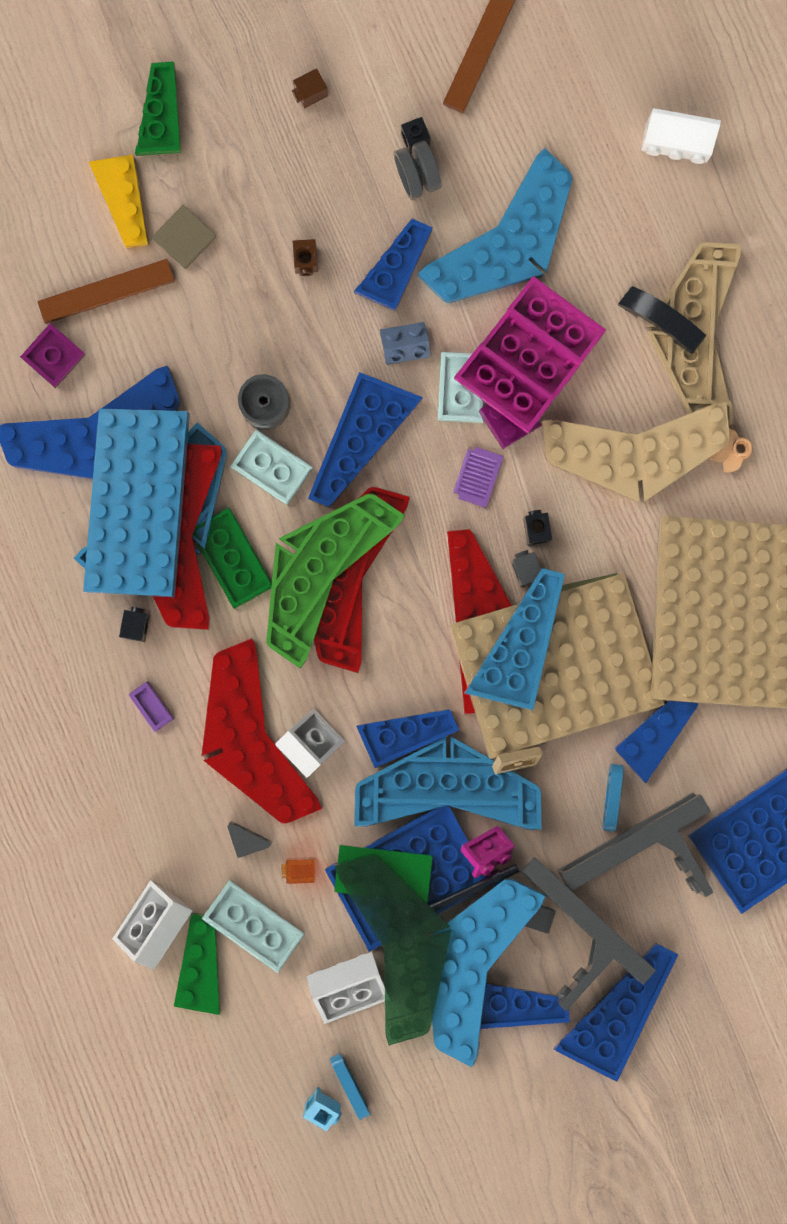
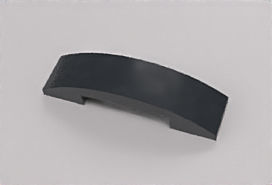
[618,286,706,355]

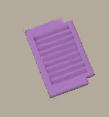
[453,447,504,508]

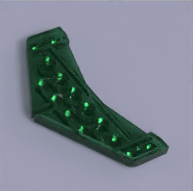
[335,854,451,1046]

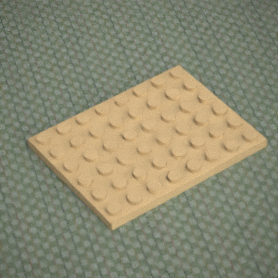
[651,516,787,709]
[449,573,664,759]

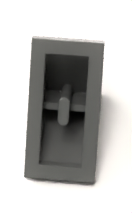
[227,821,273,858]

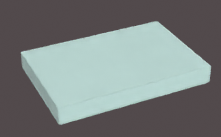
[438,352,484,423]
[230,429,313,506]

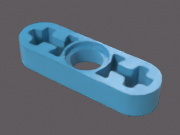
[602,764,623,832]
[330,1053,371,1120]

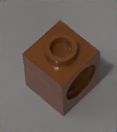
[293,239,318,276]

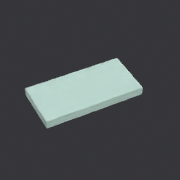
[202,880,305,973]

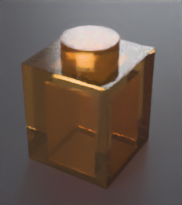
[281,857,315,884]

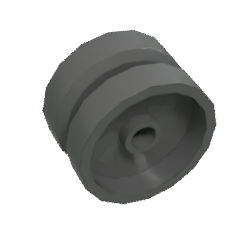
[393,140,442,200]
[238,374,290,430]

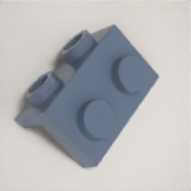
[380,322,430,365]

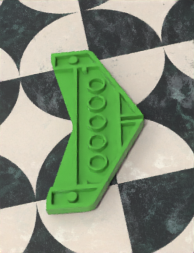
[266,494,405,669]

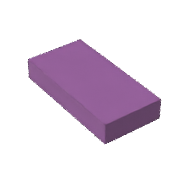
[128,681,174,732]

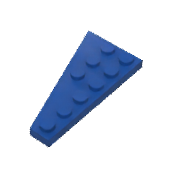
[308,372,423,508]
[553,943,678,1082]

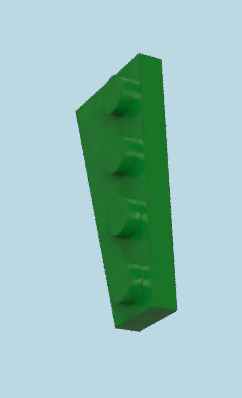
[135,61,181,156]
[174,913,220,1015]

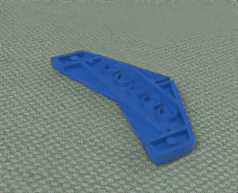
[0,366,180,480]

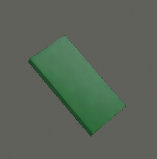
[193,507,272,609]
[334,845,432,903]

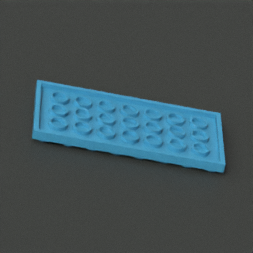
[83,409,190,597]

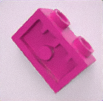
[460,825,515,878]

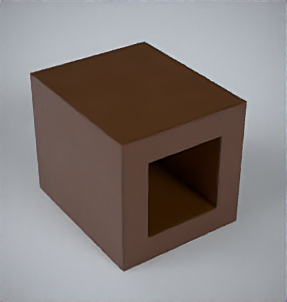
[291,68,328,108]

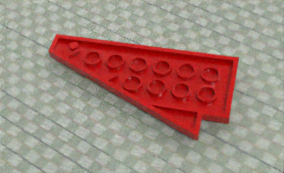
[447,529,512,714]

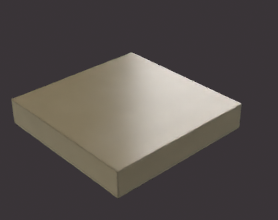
[152,205,216,270]

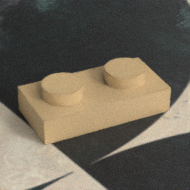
[492,746,543,774]

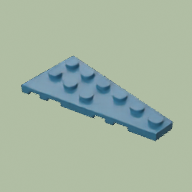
[464,568,565,710]

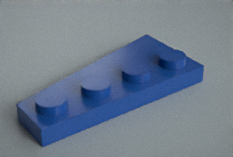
[354,219,433,311]
[614,701,699,783]
[356,709,459,768]
[481,983,570,1029]

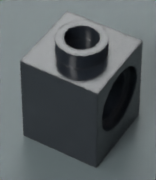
[401,117,430,154]
[523,510,552,546]
[119,607,150,642]

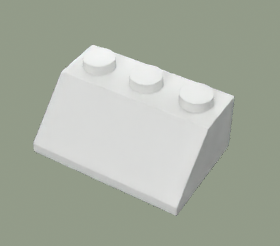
[641,108,721,164]
[112,880,193,970]
[306,952,390,1024]

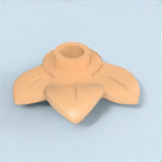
[709,428,753,473]

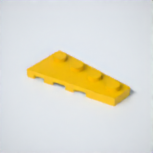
[88,154,149,248]

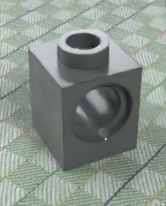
[511,550,541,587]

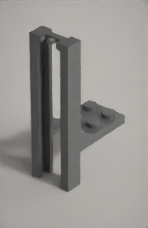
[557,792,714,897]
[521,857,656,1011]

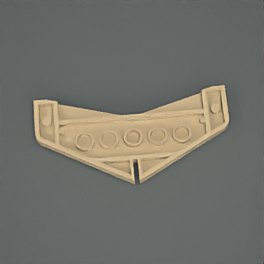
[646,242,741,425]
[542,402,729,502]

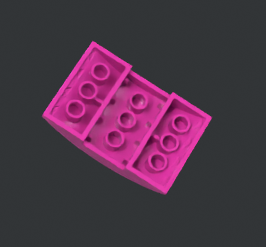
[454,276,606,433]

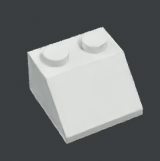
[275,708,345,778]

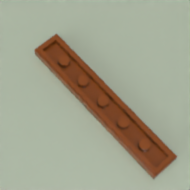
[443,0,515,114]
[37,259,175,324]

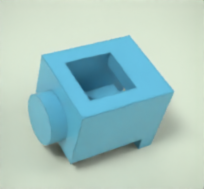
[303,1087,342,1131]

